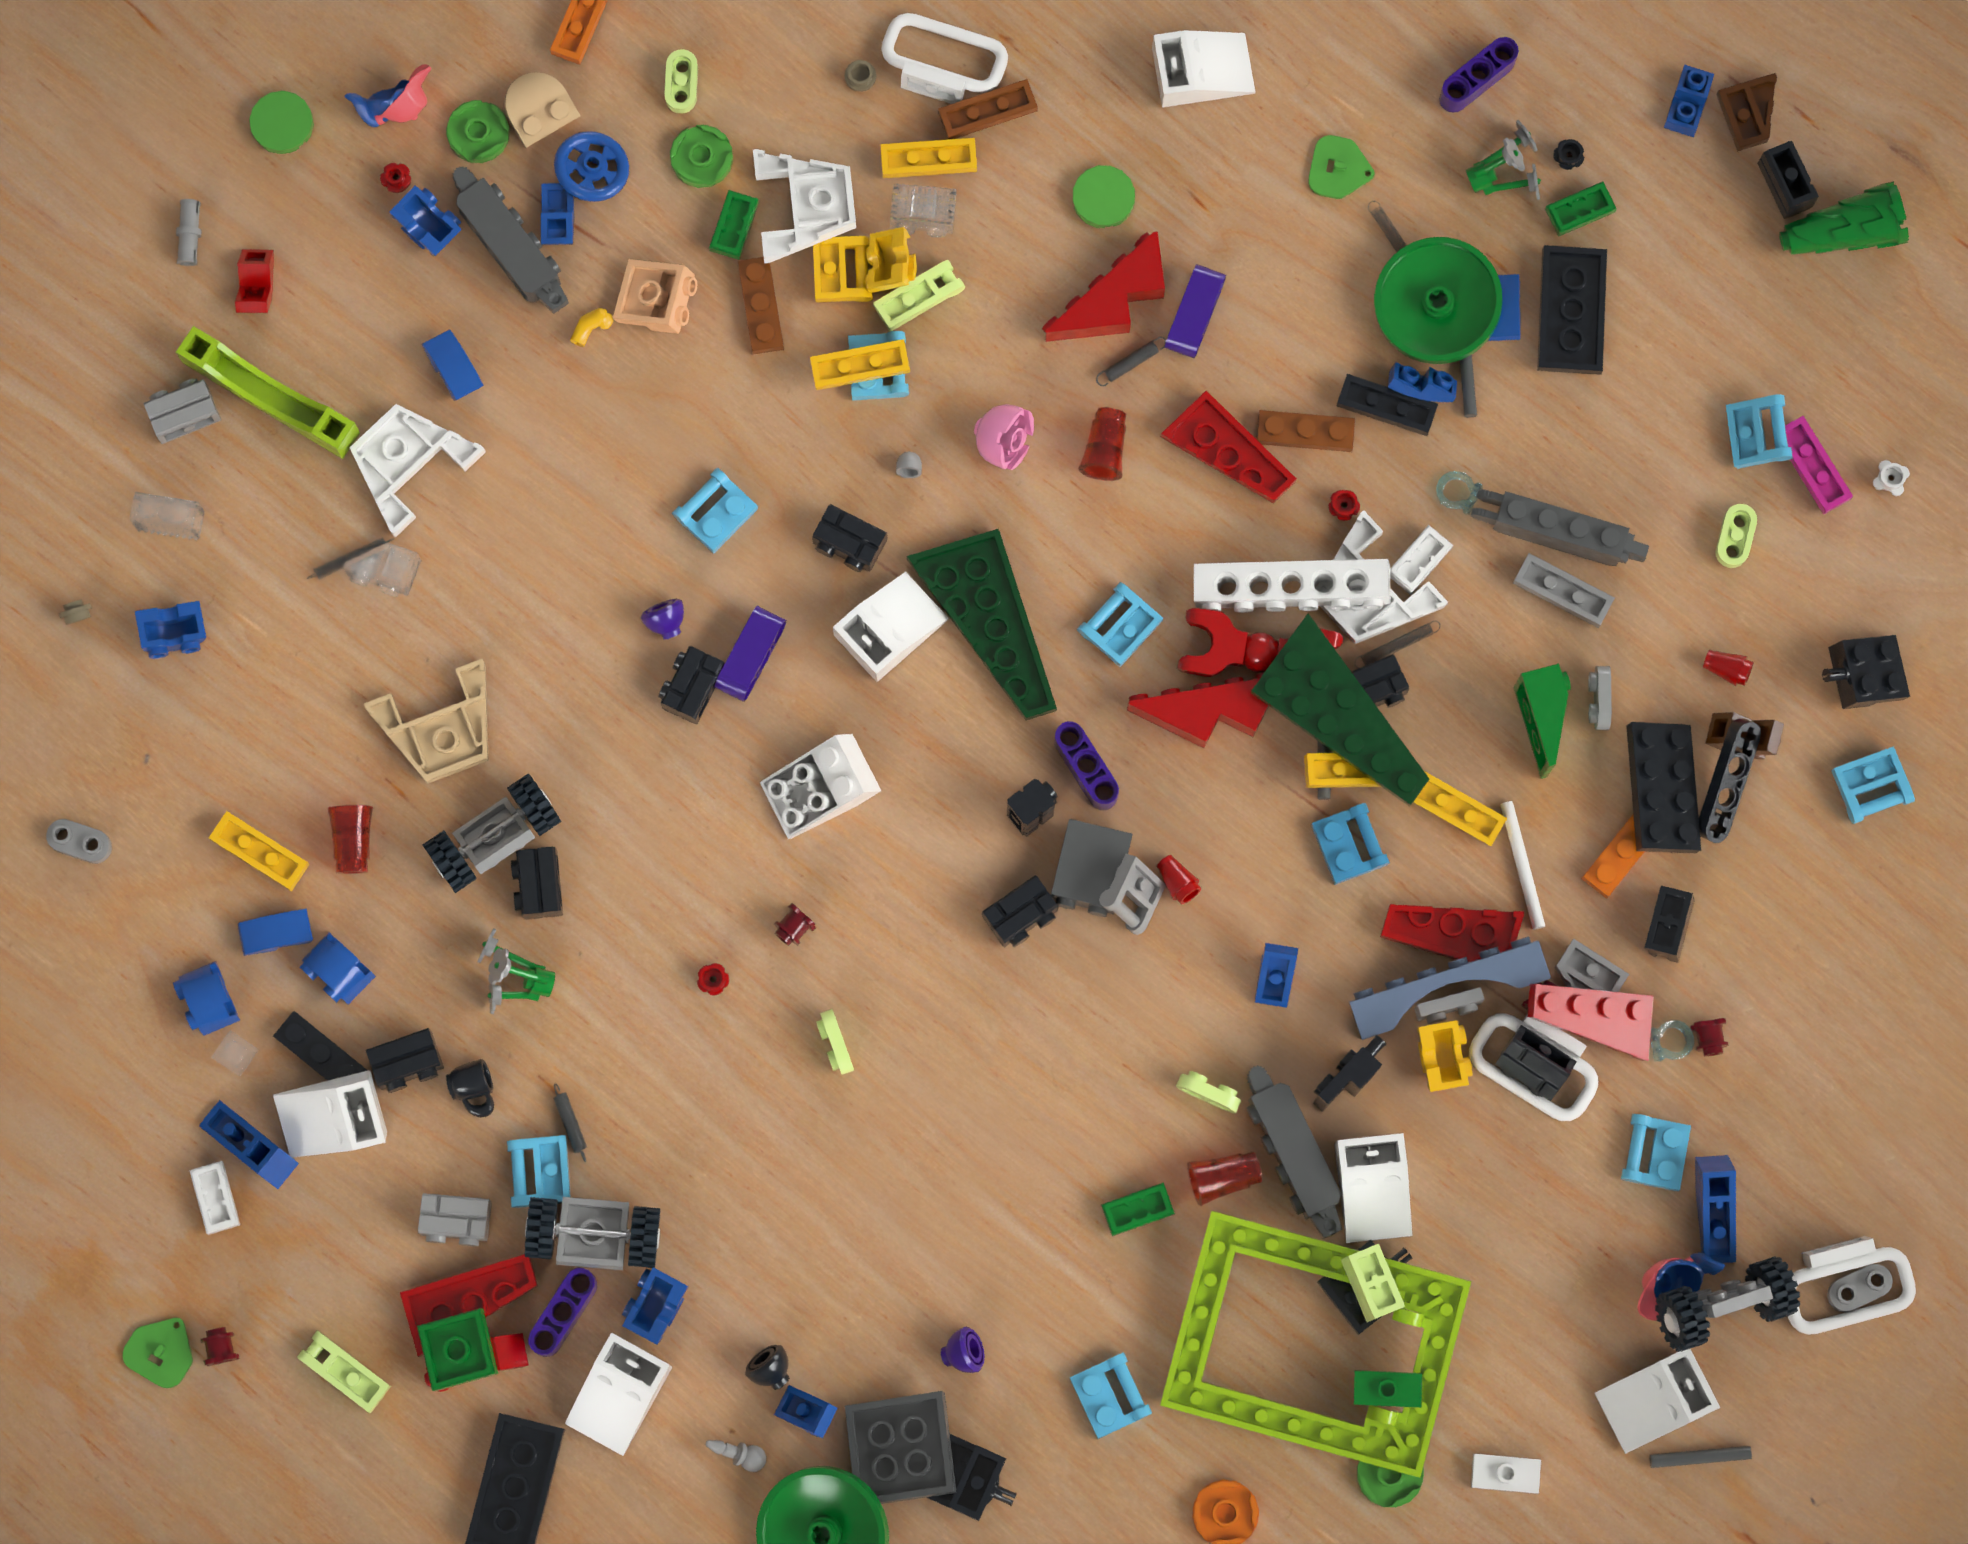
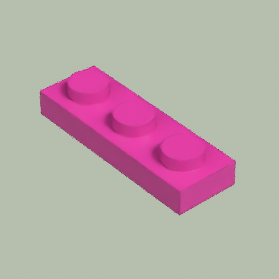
[1785,416,1853,515]

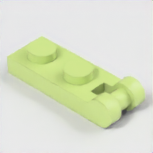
[873,260,965,332]
[297,1330,391,1413]

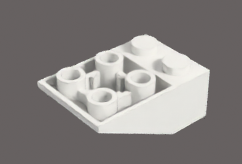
[1152,30,1255,107]
[833,572,949,682]
[760,734,881,839]
[273,1070,387,1158]
[1334,1133,1412,1243]
[565,1333,672,1456]
[1594,1349,1720,1454]

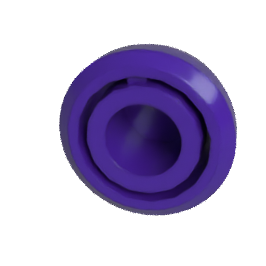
[640,598,684,640]
[941,1326,985,1373]

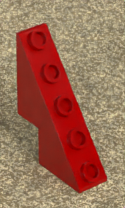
[1042,231,1165,342]
[1127,672,1269,748]

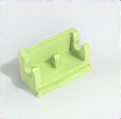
[1341,1244,1405,1322]

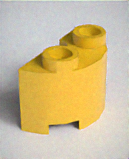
[865,227,917,293]
[1417,1020,1472,1092]

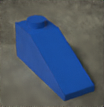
[199,1100,299,1189]
[1695,1155,1736,1263]

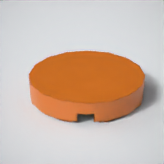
[1192,1479,1259,1544]

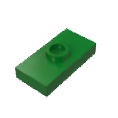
[1545,181,1617,237]
[709,190,759,260]
[1101,1183,1175,1237]
[1354,1370,1422,1408]

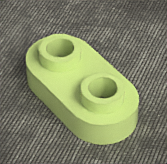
[664,49,698,113]
[1715,504,1757,568]
[816,1009,854,1075]
[1176,1071,1241,1113]

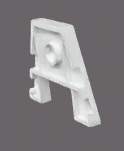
[753,149,856,264]
[349,404,485,537]
[1316,511,1448,644]

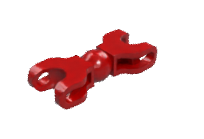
[1177,608,1343,678]

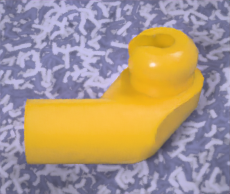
[570,308,613,347]

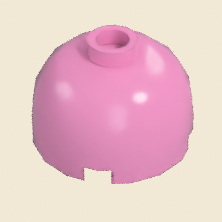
[974,404,1034,470]

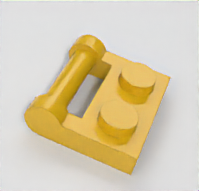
[813,236,873,303]

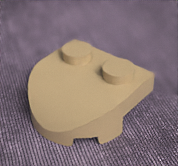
[504,72,580,148]

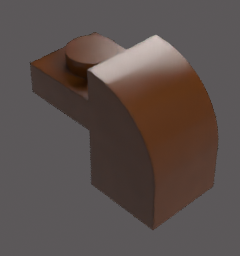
[1705,712,1784,759]

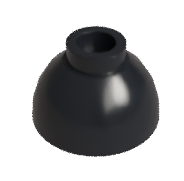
[745,1345,790,1390]

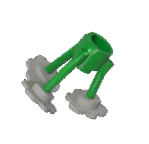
[1466,120,1541,200]
[477,928,555,1014]

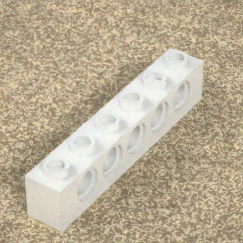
[1194,559,1391,613]

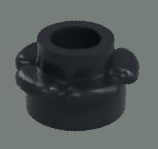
[1553,139,1584,170]

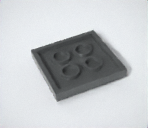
[845,1391,957,1504]

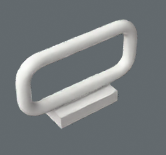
[881,13,1008,104]
[1469,1013,1598,1121]
[1788,1236,1916,1335]

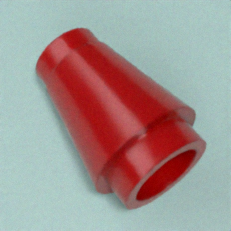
[1703,650,1754,686]
[1156,855,1201,904]

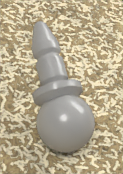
[705,1440,766,1472]

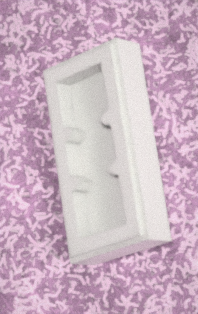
[1390,525,1453,595]
[189,1161,240,1235]
[1471,1454,1541,1494]

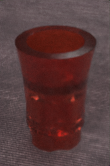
[1078,407,1126,481]
[327,805,373,874]
[1187,1152,1262,1207]

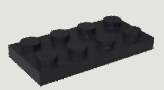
[1537,245,1607,375]
[1626,722,1701,854]
[465,1413,565,1544]

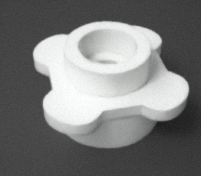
[1873,460,1910,496]

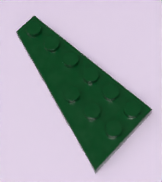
[906,528,1057,720]
[1251,613,1429,807]

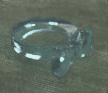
[1436,471,1483,515]
[1650,1020,1694,1062]

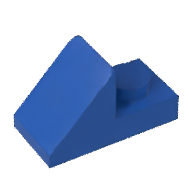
[1255,943,1298,1008]
[774,1385,838,1438]

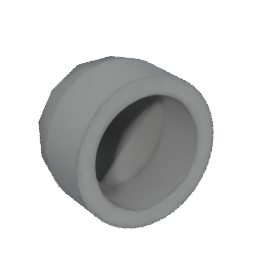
[896,451,922,478]

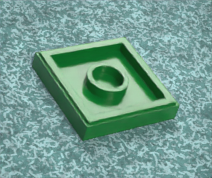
[417,1308,498,1392]

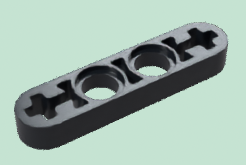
[1699,718,1761,843]

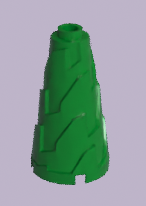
[1779,181,1909,255]

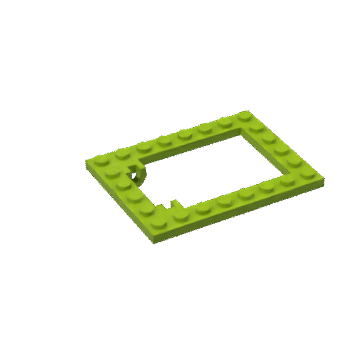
[1160,1211,1471,1478]

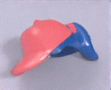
[345,64,431,127]
[1637,1252,1725,1321]

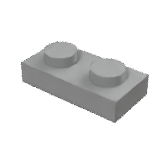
[1414,987,1484,1024]

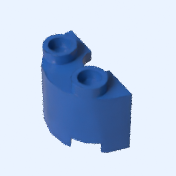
[389,185,462,257]
[135,601,206,659]
[299,932,376,1005]
[173,961,240,1036]
[622,1267,689,1345]

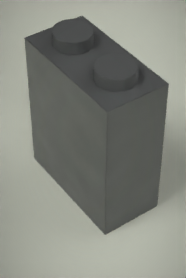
[1051,819,1133,917]

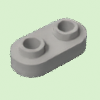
[1588,666,1612,730]
[46,819,112,864]
[1827,1264,1893,1312]

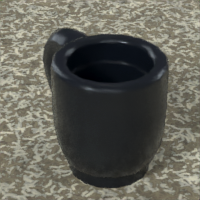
[446,1059,494,1118]

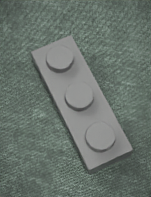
[1513,553,1615,628]

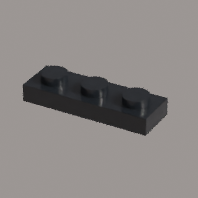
[1336,374,1438,436]
[273,1011,368,1081]

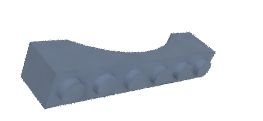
[1349,936,1551,1040]

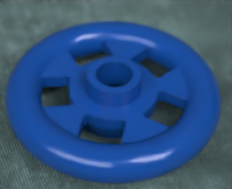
[554,131,629,202]

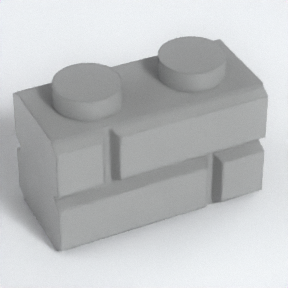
[144,379,221,444]
[418,1193,492,1246]

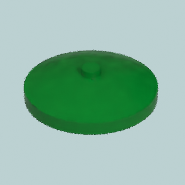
[1374,237,1503,364]
[756,1466,889,1544]

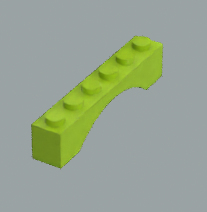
[176,326,360,459]

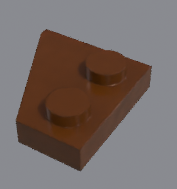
[1716,73,1777,152]

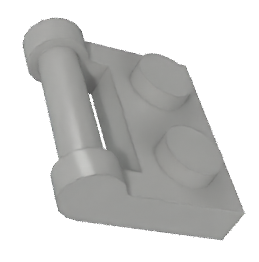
[1099,854,1166,935]

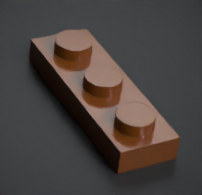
[938,79,1038,139]
[738,257,784,355]
[1257,410,1355,452]

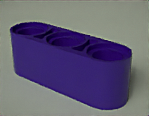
[1439,37,1519,113]
[1164,264,1226,359]
[715,606,787,702]
[1055,721,1119,810]
[528,1268,597,1357]

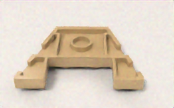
[364,659,488,784]

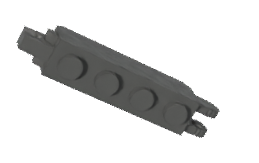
[452,166,569,314]
[1471,489,1649,566]
[1246,1065,1342,1239]

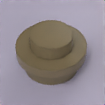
[845,60,876,92]
[59,599,91,625]

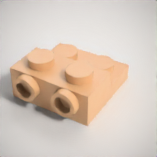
[613,259,697,334]

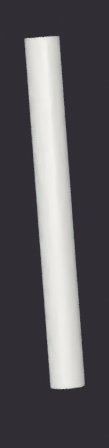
[1500,801,1545,930]

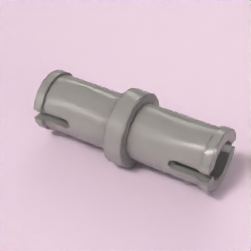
[176,199,202,266]

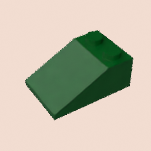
[1513,663,1571,779]

